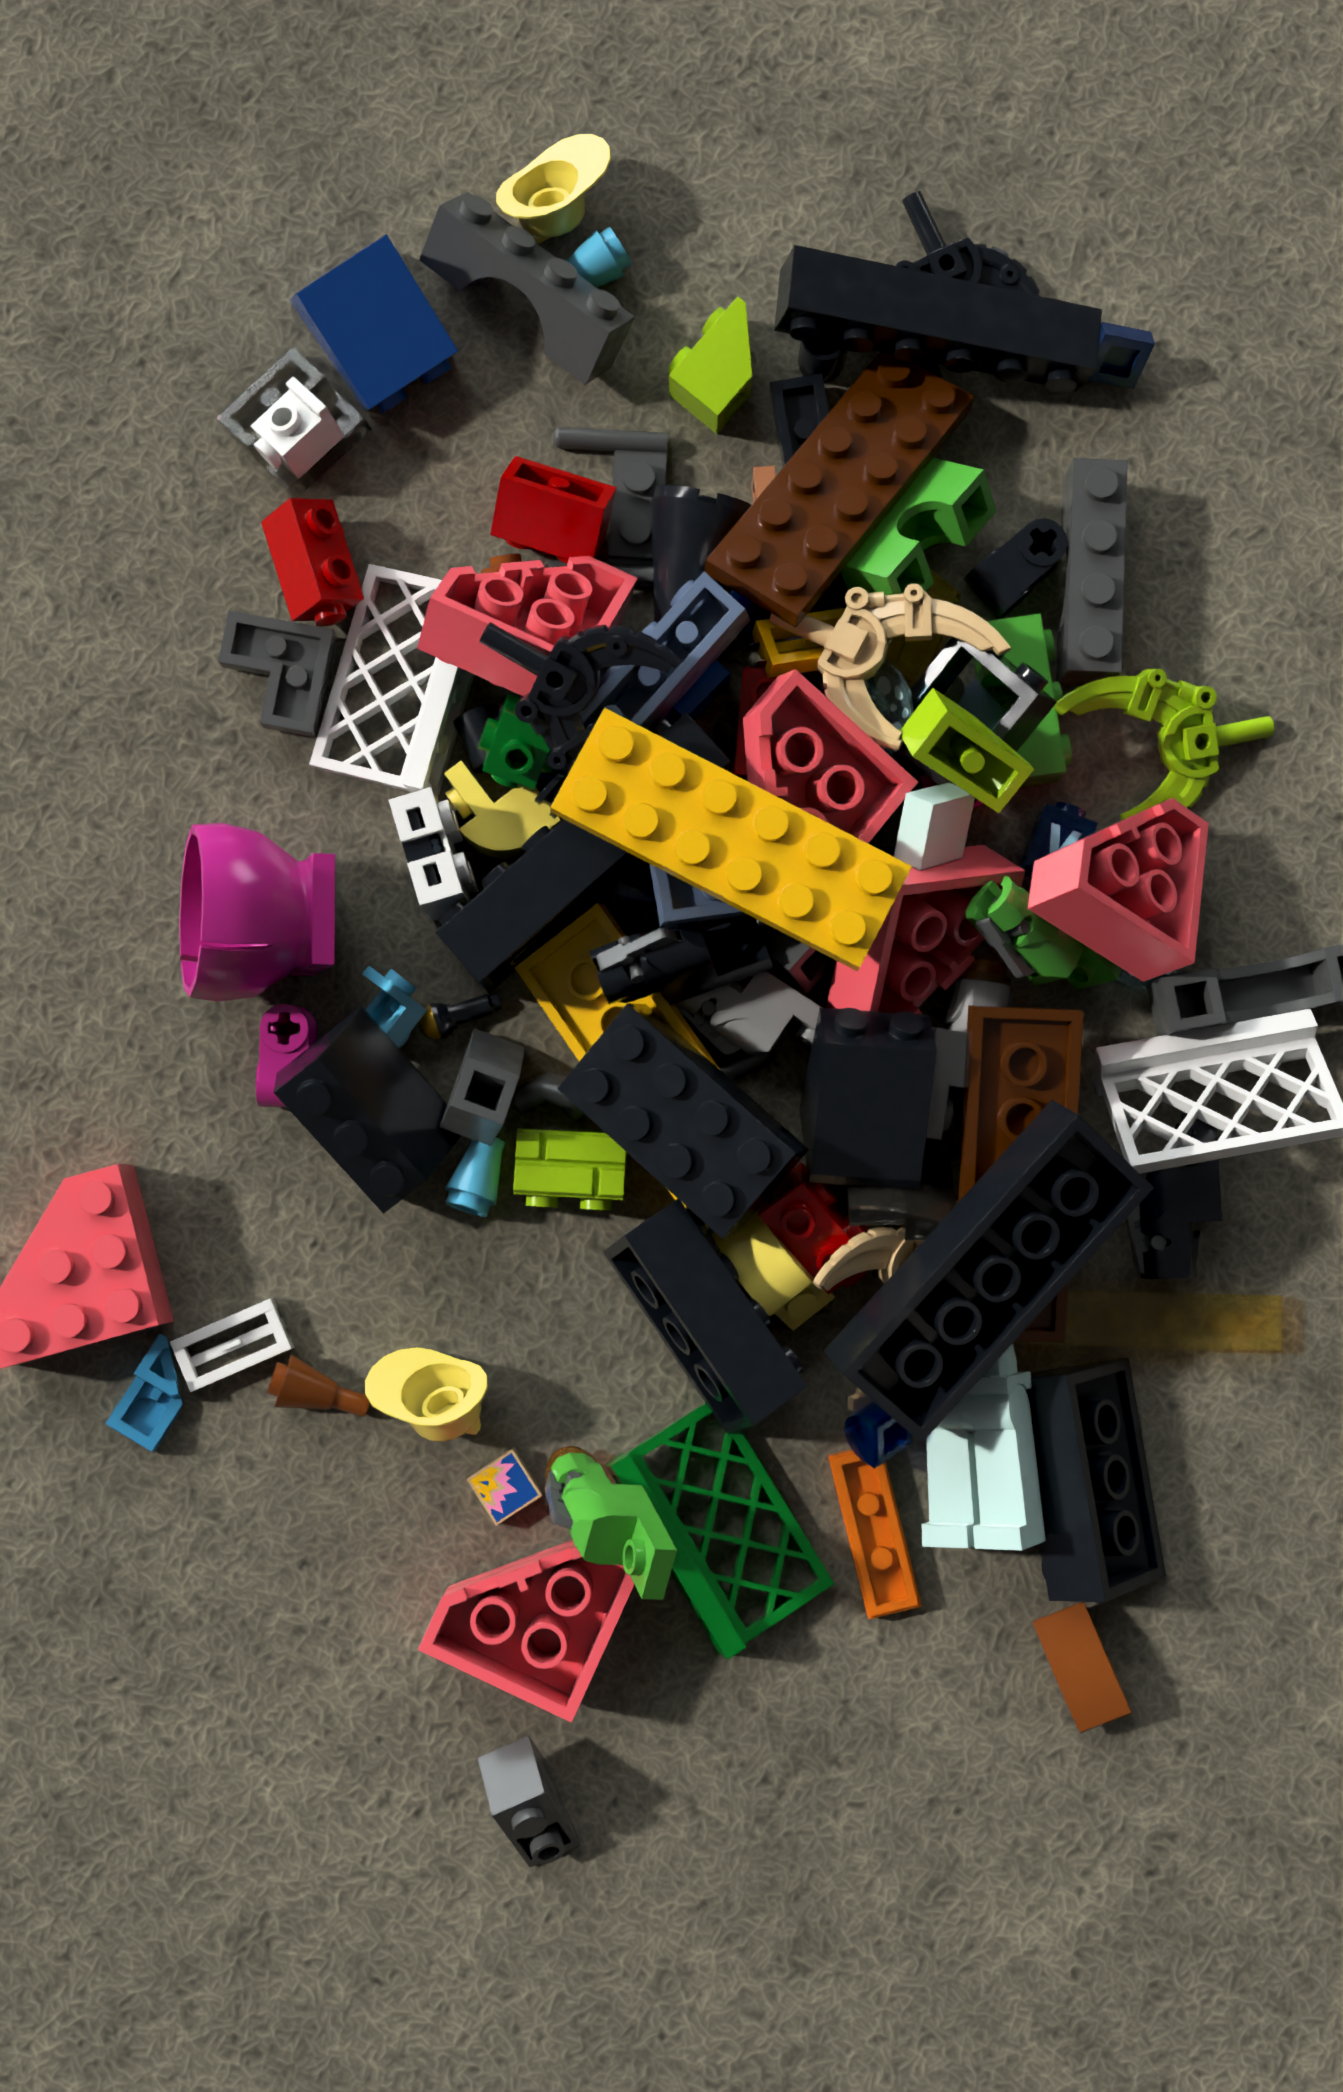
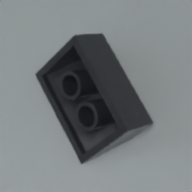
[274,1005,462,1214]

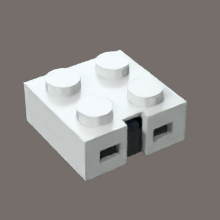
[389,787,479,921]

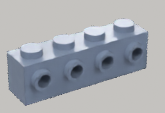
[579,572,751,731]

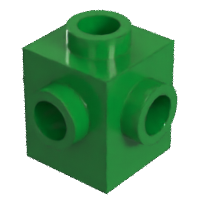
[477,694,553,790]

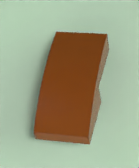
[1032,1602,1133,1733]

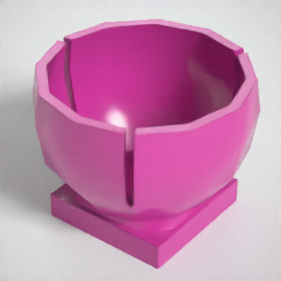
[179,822,335,1002]

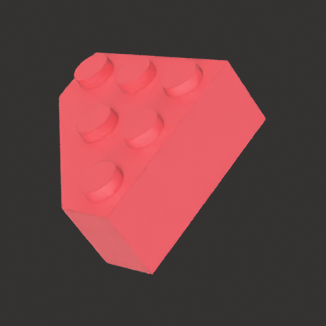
[417,556,638,697]
[743,669,918,843]
[1027,798,1209,982]
[826,845,1025,1015]
[0,1164,174,1369]
[418,1540,634,1723]

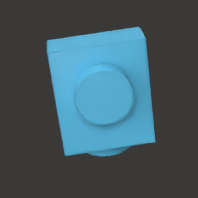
[362,965,427,1048]

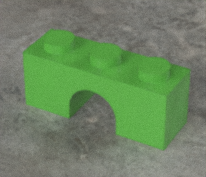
[841,458,997,595]
[973,613,1072,788]

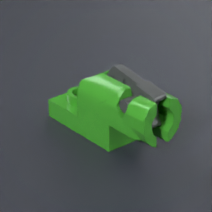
[965,876,1122,990]

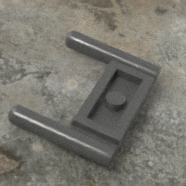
[545,427,669,587]

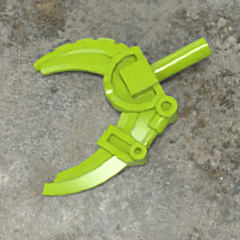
[1053,669,1274,821]

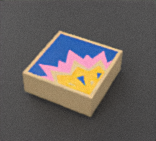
[467,1447,543,1526]

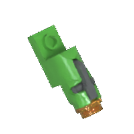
[545,1446,677,1600]

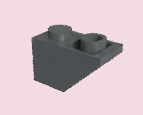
[440,1029,525,1146]
[478,1735,580,1867]

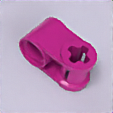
[256,1004,318,1107]

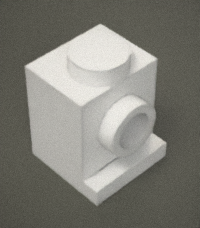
[251,376,344,479]

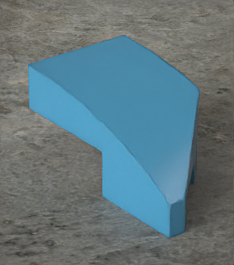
[105,1334,184,1454]

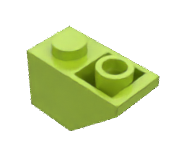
[668,296,752,434]

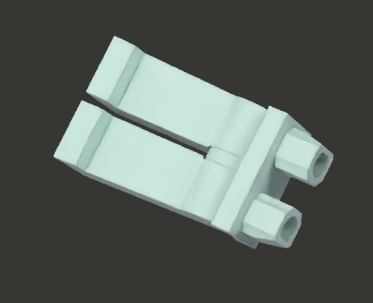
[922,1343,1046,1551]

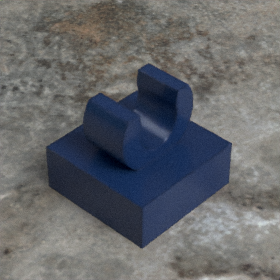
[1088,322,1155,389]

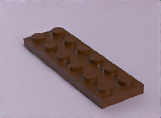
[705,352,974,628]
[958,1005,1084,1343]

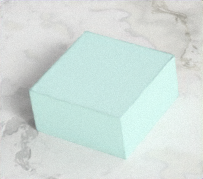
[894,782,975,870]

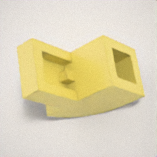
[444,761,561,859]
[712,1209,835,1331]

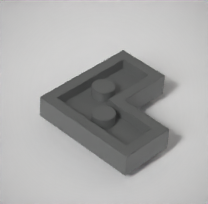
[218,610,337,737]

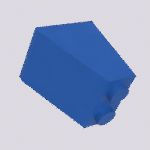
[290,234,458,413]

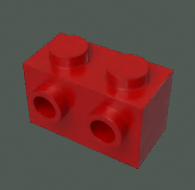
[490,456,617,564]

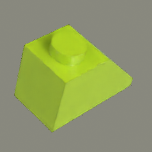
[900,688,1034,813]

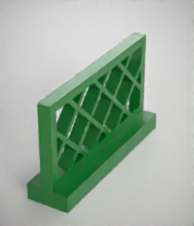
[604,1402,834,1660]

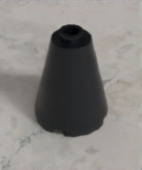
[652,485,752,623]

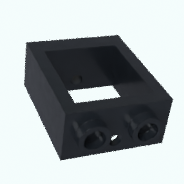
[887,637,1057,804]

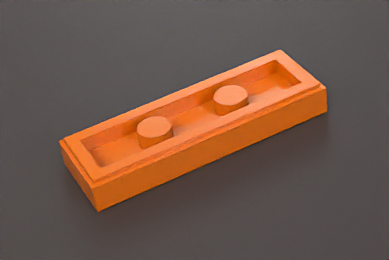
[827,1442,922,1620]

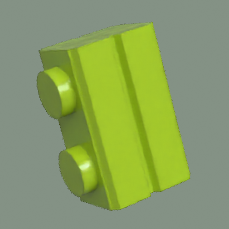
[513,1128,627,1211]

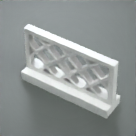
[309,564,474,798]
[1093,1009,1343,1174]

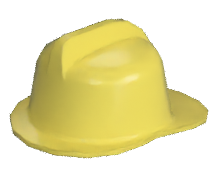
[496,134,611,244]
[365,1347,488,1442]

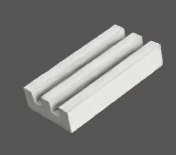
[170,1298,295,1392]

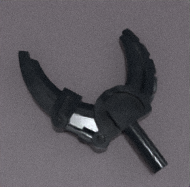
[896,191,1040,378]
[480,622,681,771]

